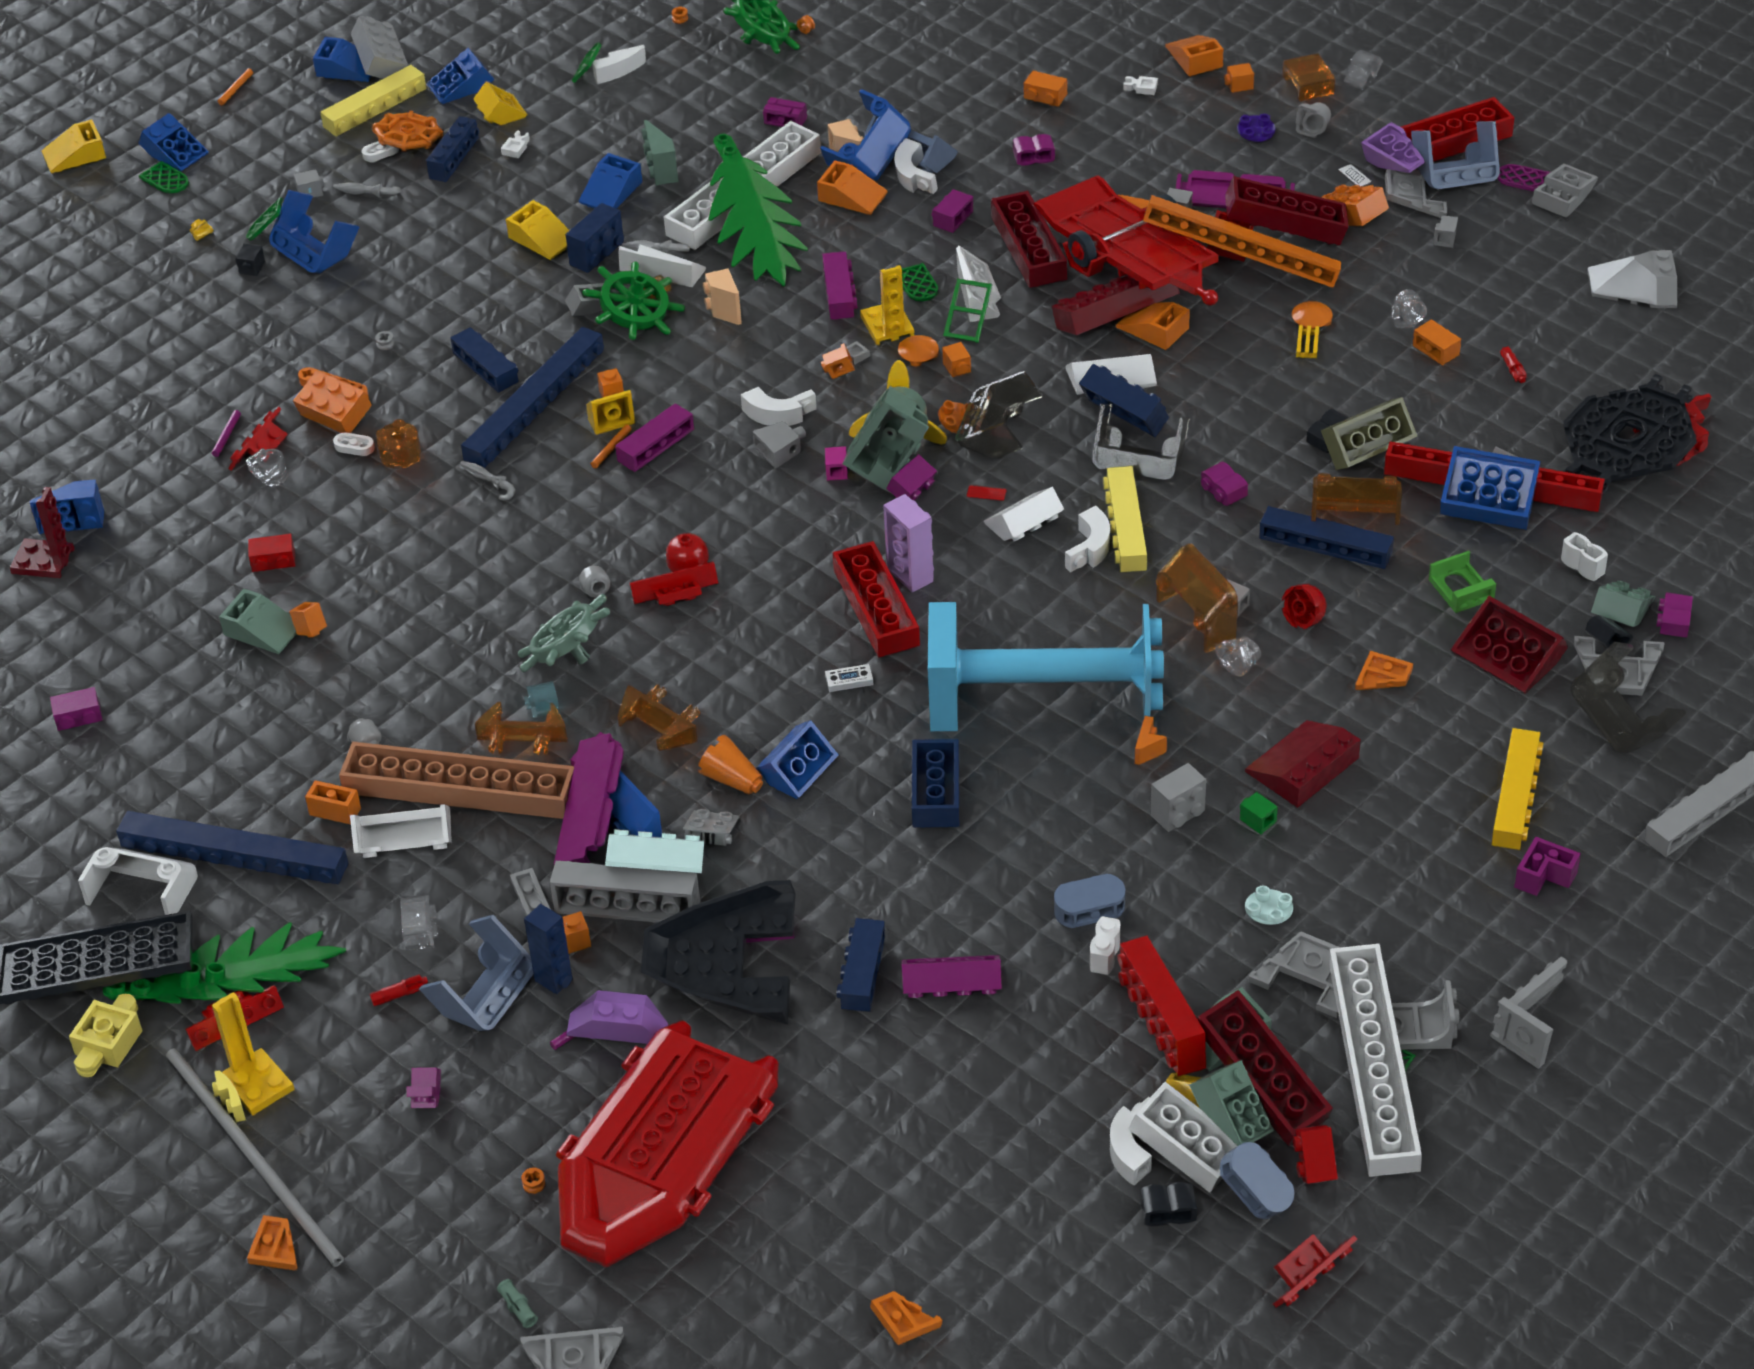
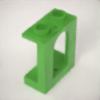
[1429,551,1496,613]

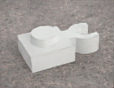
[1123,76,1158,95]
[501,131,530,158]

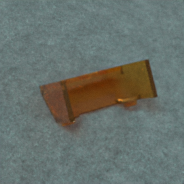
[1311,473,1402,525]
[1156,543,1238,653]

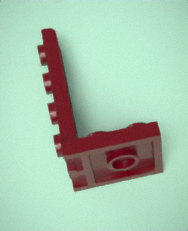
[10,487,74,578]

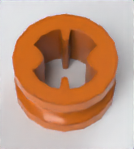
[671,7,688,24]
[797,15,815,34]
[521,1167,545,1194]

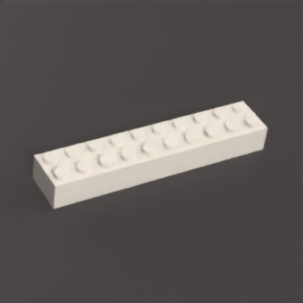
[664,121,821,250]
[1329,944,1422,1177]

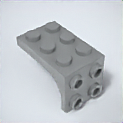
[1391,980,1459,1050]

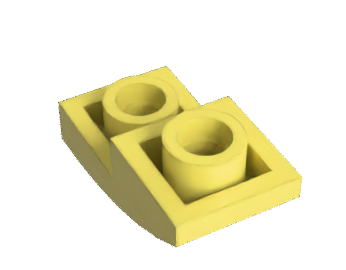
[212,1070,246,1122]

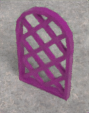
[1497,164,1551,191]

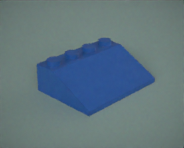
[1440,446,1540,530]

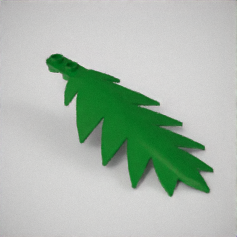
[709,134,808,286]
[103,922,346,1004]

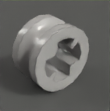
[375,331,394,350]

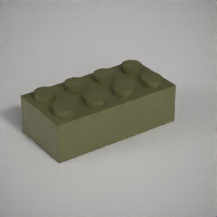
[1321,397,1418,470]

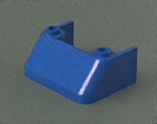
[820,89,911,182]
[269,190,359,274]

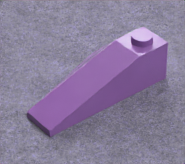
[1361,122,1425,173]

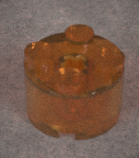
[376,419,421,468]

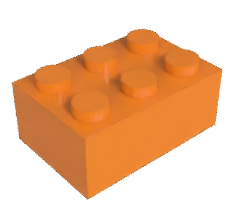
[293,370,372,433]

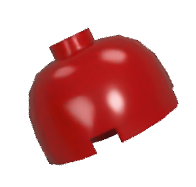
[666,533,709,572]
[1282,584,1327,629]

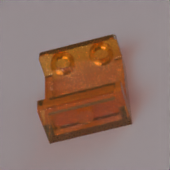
[1282,53,1335,101]

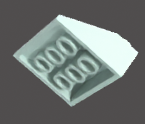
[605,829,704,873]

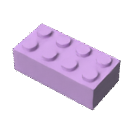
[883,494,934,593]

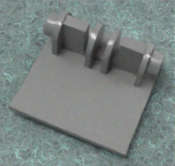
[683,809,739,846]

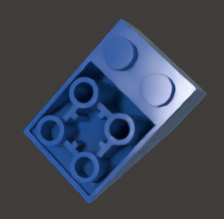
[313,37,372,82]
[426,48,495,104]
[139,113,209,172]
[579,153,642,209]
[30,479,104,534]

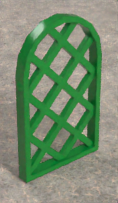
[571,42,602,83]
[139,161,189,193]
[246,197,283,241]
[902,263,938,301]

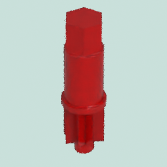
[1500,346,1527,383]
[369,974,428,1006]

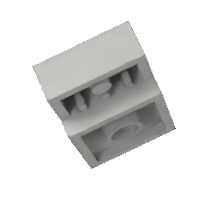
[1531,164,1598,217]

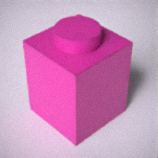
[825,447,848,480]

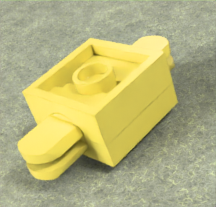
[69,994,142,1077]

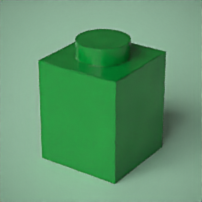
[1240,792,1278,835]

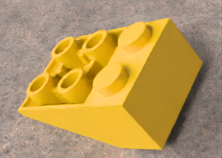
[41,119,106,173]
[506,200,570,260]

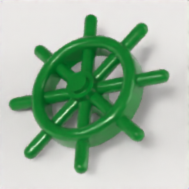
[723,0,800,54]
[582,261,685,340]

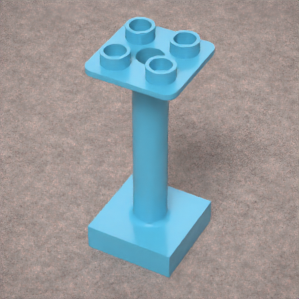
[928,602,1164,732]

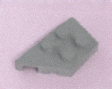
[520,1327,624,1369]

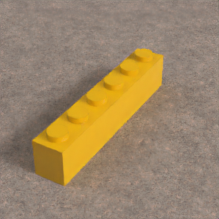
[1491,728,1544,850]

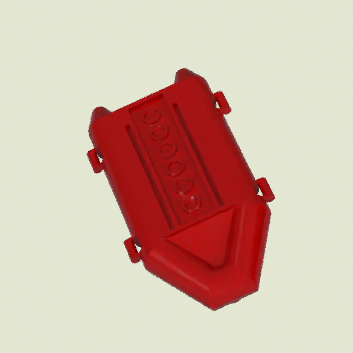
[556,1021,779,1268]

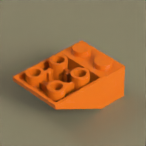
[1165,35,1224,76]
[817,160,888,215]
[1322,185,1389,226]
[1116,302,1190,350]

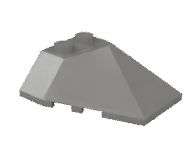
[1587,250,1677,308]

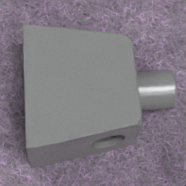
[753,422,806,469]

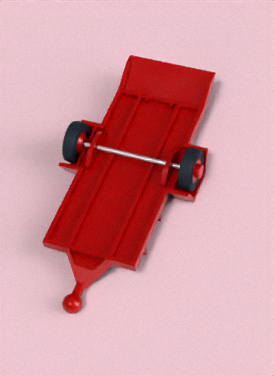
[1033,175,1218,306]

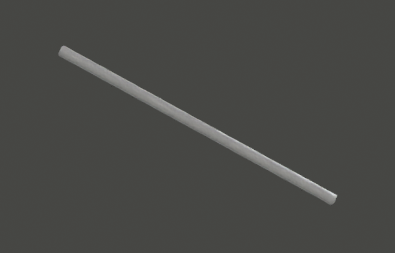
[166,1048,344,1267]

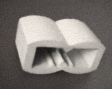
[1561,532,1608,581]
[1090,916,1120,975]

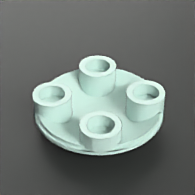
[1245,885,1293,925]

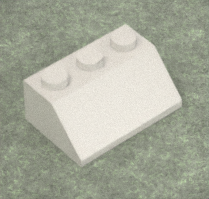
[984,487,1064,541]

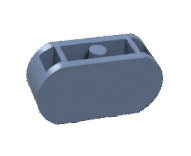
[1054,874,1125,928]
[1220,1142,1294,1219]

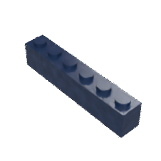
[1259,506,1394,569]

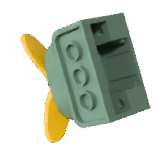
[842,360,947,490]

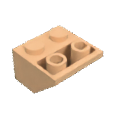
[828,119,864,152]

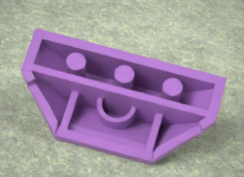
[567,990,668,1044]

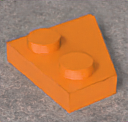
[1355,651,1414,690]
[247,1215,298,1271]
[870,1291,943,1345]

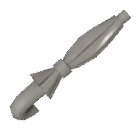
[333,183,401,198]
[622,240,690,254]
[460,461,515,501]

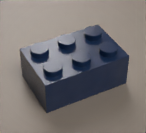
[565,203,624,273]

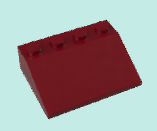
[1451,596,1568,694]
[1245,720,1361,808]

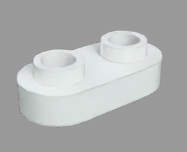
[362,141,399,163]
[333,433,375,456]

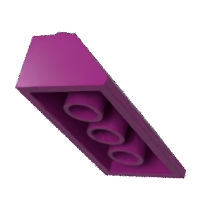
[902,955,1002,998]

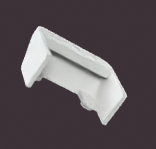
[350,804,452,858]
[78,847,198,915]

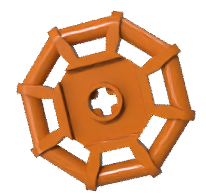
[372,111,444,152]

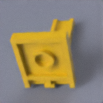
[860,265,914,345]
[212,992,295,1116]

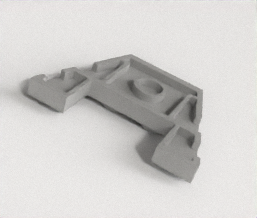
[1385,169,1447,218]
[1574,636,1664,696]
[1248,932,1341,1018]

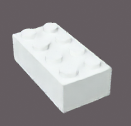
[1128,1082,1237,1193]

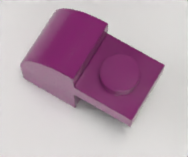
[407,1068,441,1108]

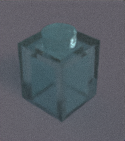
[524,681,560,718]

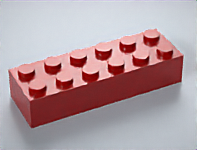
[1401,97,1515,162]
[832,541,920,658]
[1117,936,1206,1077]

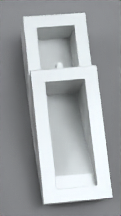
[592,45,646,84]

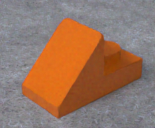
[1135,716,1167,765]

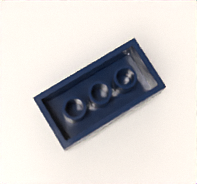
[1079,364,1169,438]
[912,739,960,828]

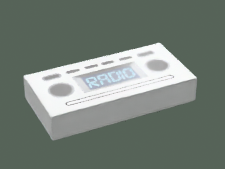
[825,664,873,692]

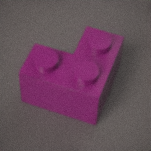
[1514,836,1581,896]

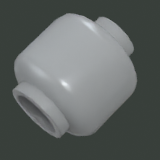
[579,565,610,598]
[348,718,382,744]

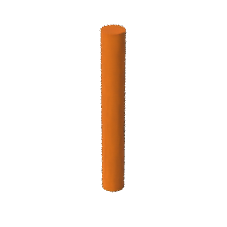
[218,68,253,105]
[591,424,632,469]

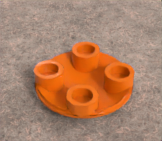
[1292,301,1333,329]
[898,335,939,366]
[938,400,978,435]

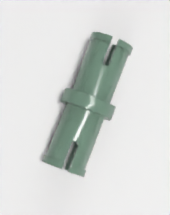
[497,1279,538,1328]

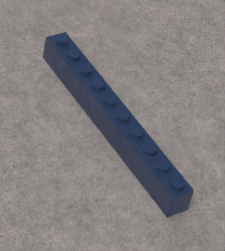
[461,327,604,468]
[116,811,349,885]

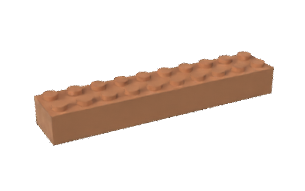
[339,742,574,819]

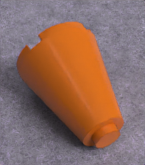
[698,735,763,794]

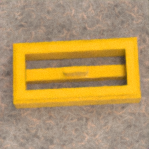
[1296,325,1319,358]

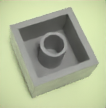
[1151,763,1206,832]

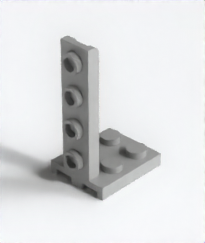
[1490,957,1567,1069]

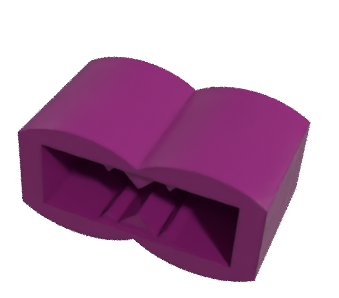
[1013,134,1055,166]
[1201,461,1248,506]
[1656,592,1693,638]

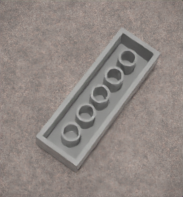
[550,861,700,923]

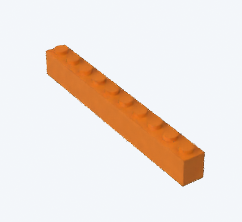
[1143,195,1341,288]

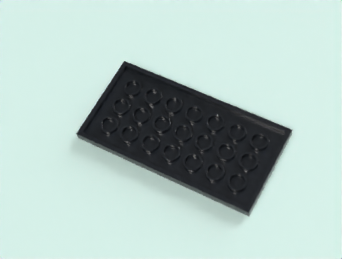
[0,910,193,1004]

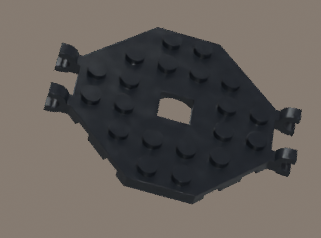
[1563,374,1697,496]

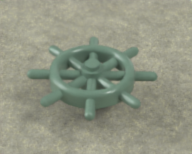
[518,594,610,672]

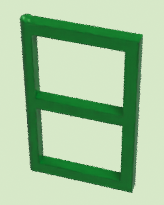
[943,278,993,343]

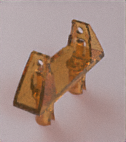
[617,684,701,751]
[475,702,568,755]

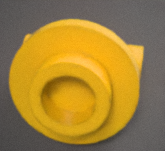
[190,219,213,241]

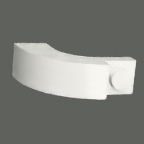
[894,138,938,194]
[741,387,816,426]
[1065,505,1110,572]
[1110,1097,1152,1186]

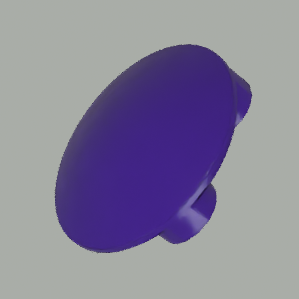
[1237,114,1276,142]

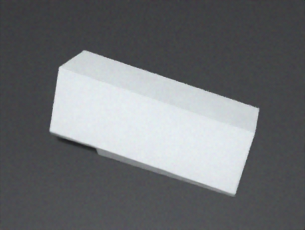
[619,244,706,287]
[956,246,1001,322]
[1066,354,1157,395]

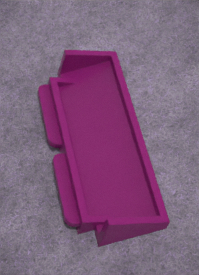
[1176,170,1295,208]
[554,733,624,865]

